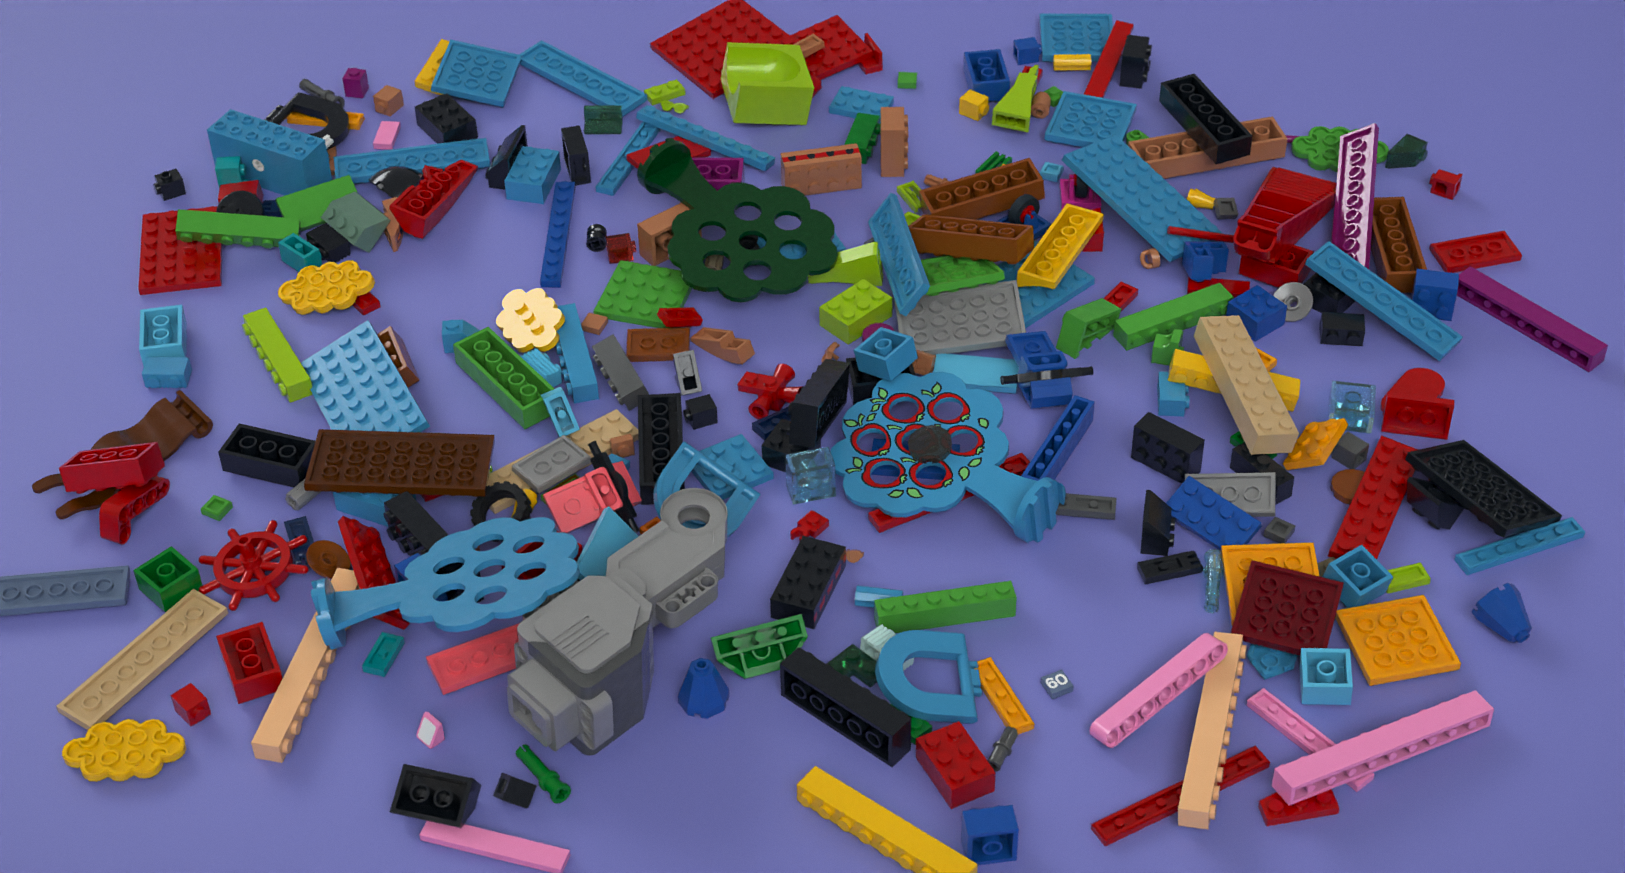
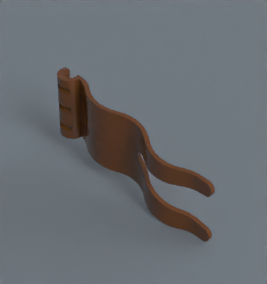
[32,390,213,519]

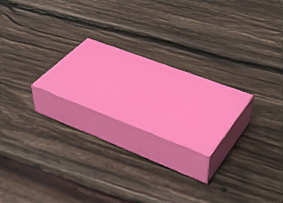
[373,121,401,150]

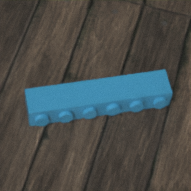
[555,303,599,403]

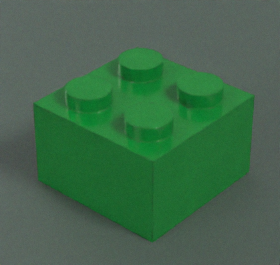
[133,546,203,612]

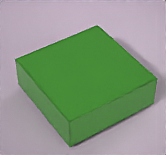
[898,72,917,89]
[201,495,233,521]

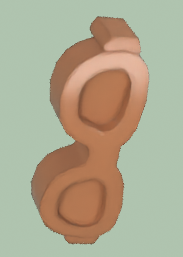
[821,342,840,363]
[846,549,864,563]

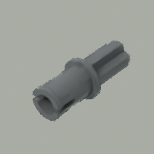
[987,726,1018,772]

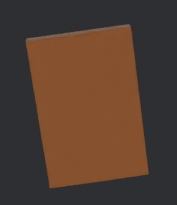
[626,327,690,362]

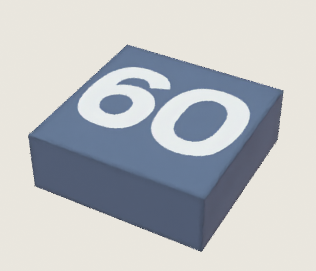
[1040,670,1074,699]

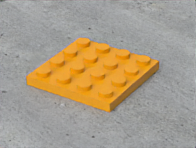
[1221,542,1320,626]
[1335,595,1461,686]

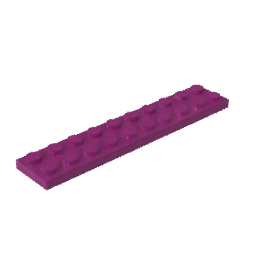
[1332,123,1379,269]

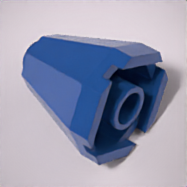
[1472,583,1532,643]
[678,658,730,719]

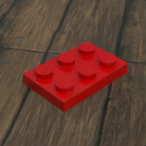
[1381,392,1454,440]

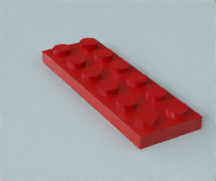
[338,516,410,630]

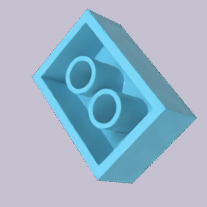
[139,305,187,366]

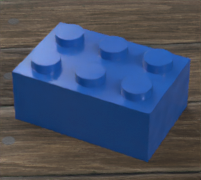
[963,49,1010,101]

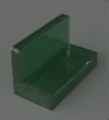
[584,105,623,134]

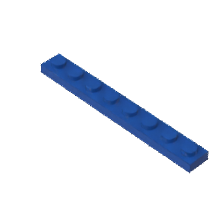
[540,181,576,288]

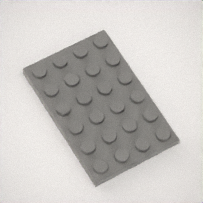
[894,280,1026,355]

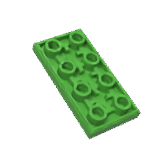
[276,175,358,232]

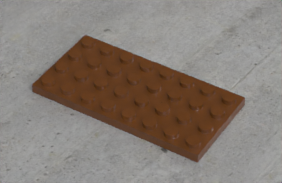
[304,429,495,497]

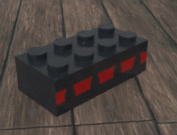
[770,536,846,629]

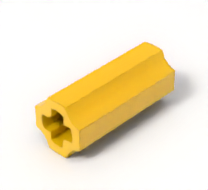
[1053,54,1091,70]

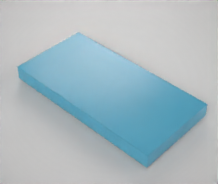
[933,353,1019,394]
[577,507,639,581]

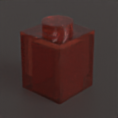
[606,233,636,264]

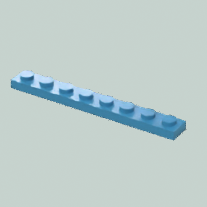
[636,105,775,171]

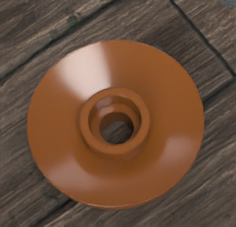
[306,540,351,579]

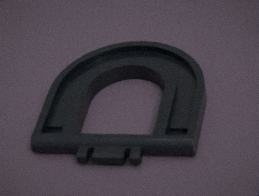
[264,92,349,150]

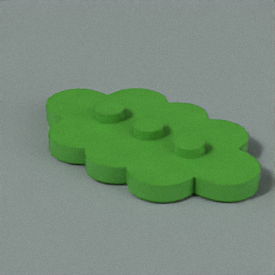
[1291,126,1389,172]

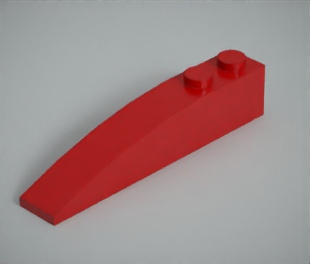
[389,159,478,239]

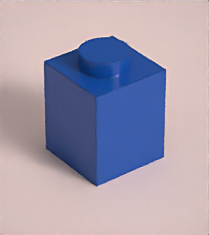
[1013,37,1042,65]

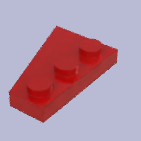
[1258,789,1340,827]

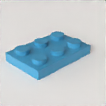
[829,86,894,123]

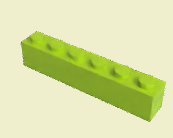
[242,307,313,403]

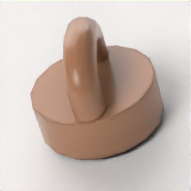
[1140,248,1161,269]

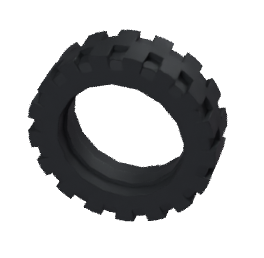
[470,481,532,542]

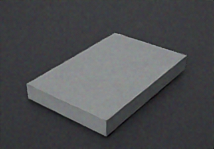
[512,435,591,494]

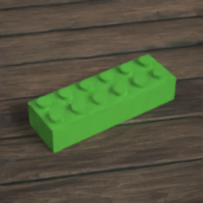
[453,327,554,429]

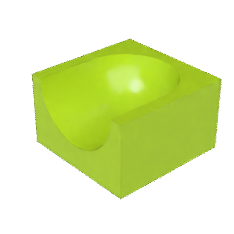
[721,42,814,125]

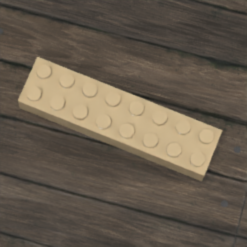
[1194,315,1299,455]

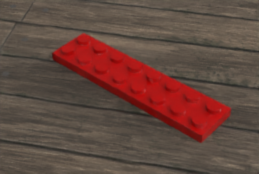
[1328,435,1418,560]

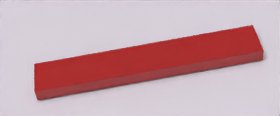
[1084,20,1134,98]

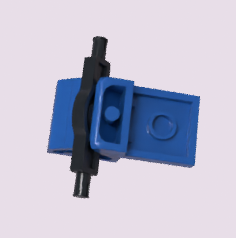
[1000,331,1093,409]

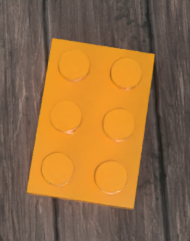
[1283,418,1348,470]

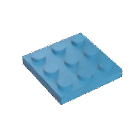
[691,434,774,500]

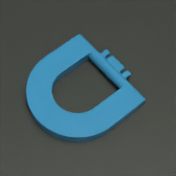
[653,441,761,538]
[875,630,982,724]

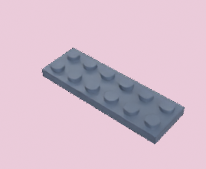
[0,565,130,616]

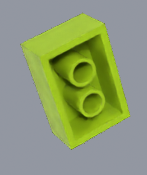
[819,279,892,345]

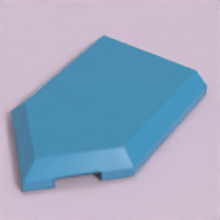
[1247,643,1298,680]

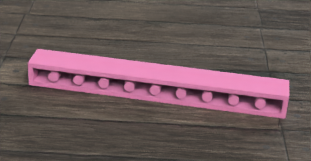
[1272,690,1494,806]

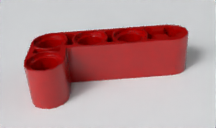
[99,476,170,545]

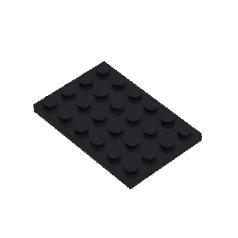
[1405,440,1562,538]

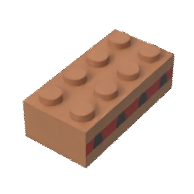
[780,143,862,195]

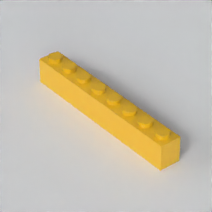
[797,766,978,873]

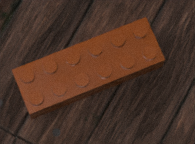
[919,158,1045,219]
[1371,197,1427,293]
[908,214,1034,264]

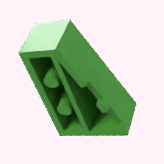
[1056,298,1121,359]

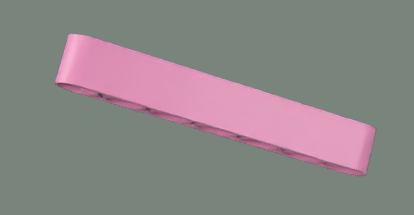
[1090,633,1228,748]

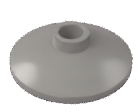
[1273,282,1313,322]

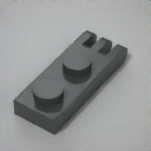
[1056,493,1117,520]

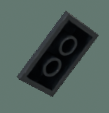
[486,125,528,190]
[390,764,481,828]

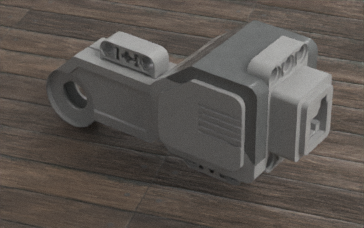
[507,488,728,756]

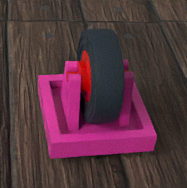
[1060,174,1101,210]

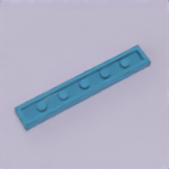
[596,122,660,196]
[1455,517,1585,575]

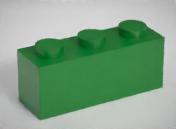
[844,113,881,164]

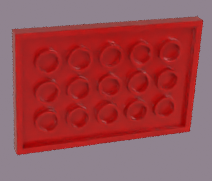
[138,206,222,295]

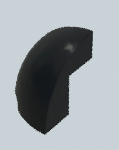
[368,166,423,198]

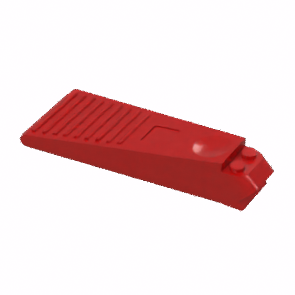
[1233,167,1336,264]

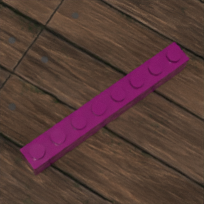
[1457,266,1608,372]

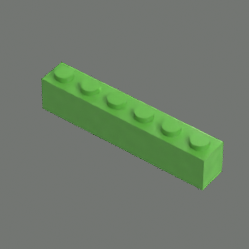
[175,209,301,248]
[1113,283,1233,351]
[874,581,1017,633]

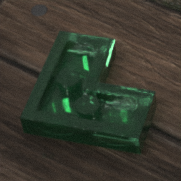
[827,644,877,687]

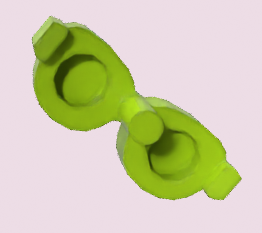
[660,100,689,113]

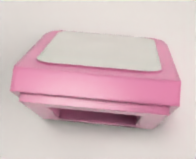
[416,711,445,749]

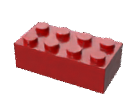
[59,442,165,494]

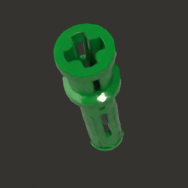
[516,744,571,804]

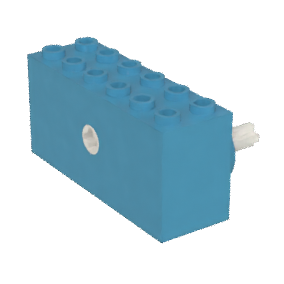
[207,109,334,196]

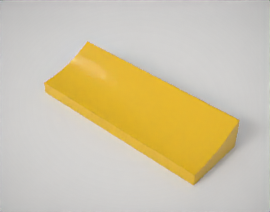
[1017,203,1104,289]

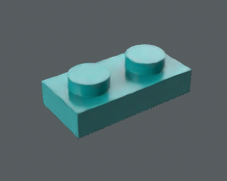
[362,632,405,677]

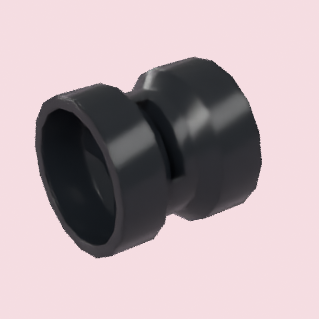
[586,224,607,252]

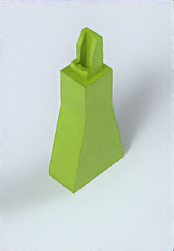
[992,65,1039,132]
[808,242,883,286]

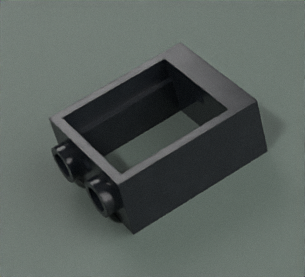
[561,125,591,186]

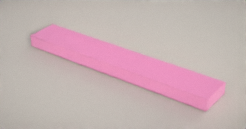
[1246,688,1375,792]
[419,821,571,873]

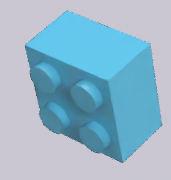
[1299,648,1353,705]

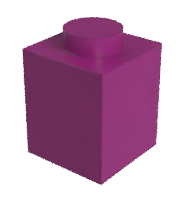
[342,68,369,98]

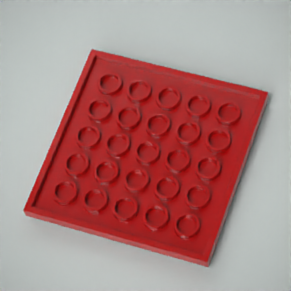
[650,0,798,99]

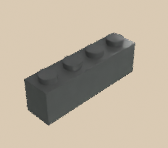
[592,334,649,411]

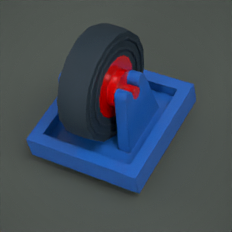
[996,194,1051,240]

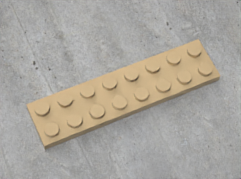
[487,409,639,514]
[56,589,228,730]

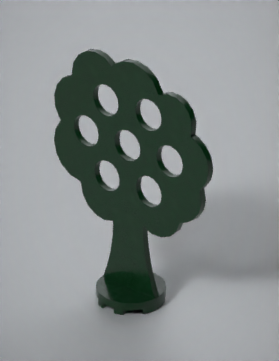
[637,138,838,303]

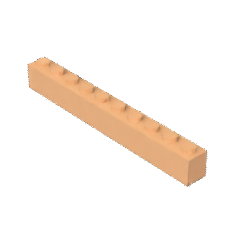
[251,568,359,763]
[1178,632,1247,830]

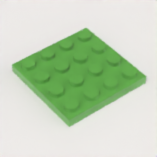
[921,255,1005,296]
[594,260,692,328]

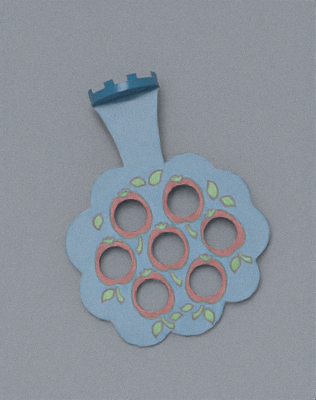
[829,372,1066,543]

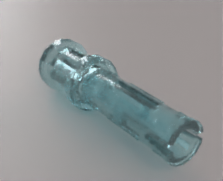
[1203,549,1224,613]

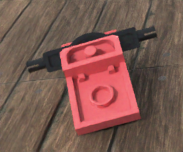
[543,441,642,534]

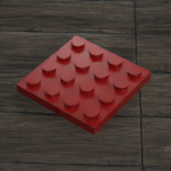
[790,15,873,80]

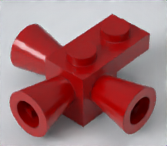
[737,364,803,420]

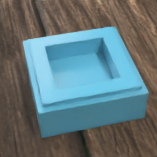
[1039,162,1064,182]

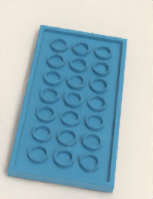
[1061,135,1223,262]
[301,320,430,432]

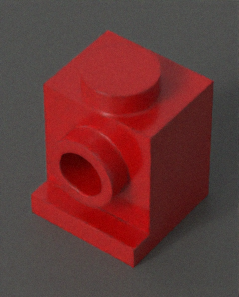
[1429,169,1463,200]

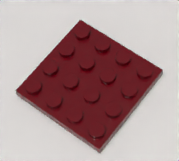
[1231,560,1344,655]

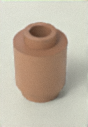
[1031,92,1051,119]

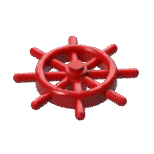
[199,520,309,611]

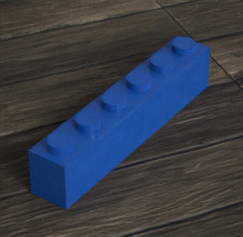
[1021,395,1095,481]

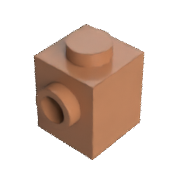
[373,85,404,117]

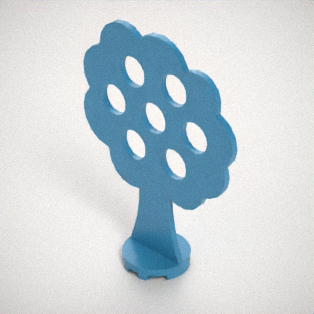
[311,517,580,650]

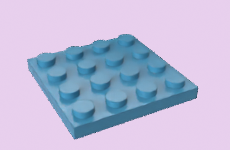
[1039,14,1113,62]
[431,40,522,107]
[1045,91,1137,147]

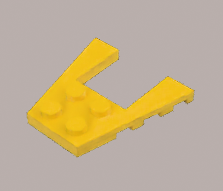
[414,39,450,95]

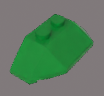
[710,614,808,679]

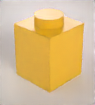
[959,89,989,121]

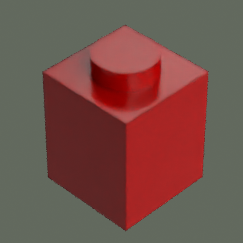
[171,683,211,727]

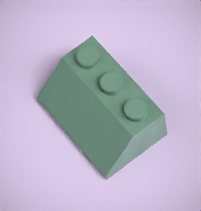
[321,192,391,253]

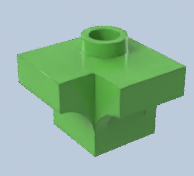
[1151,328,1184,366]

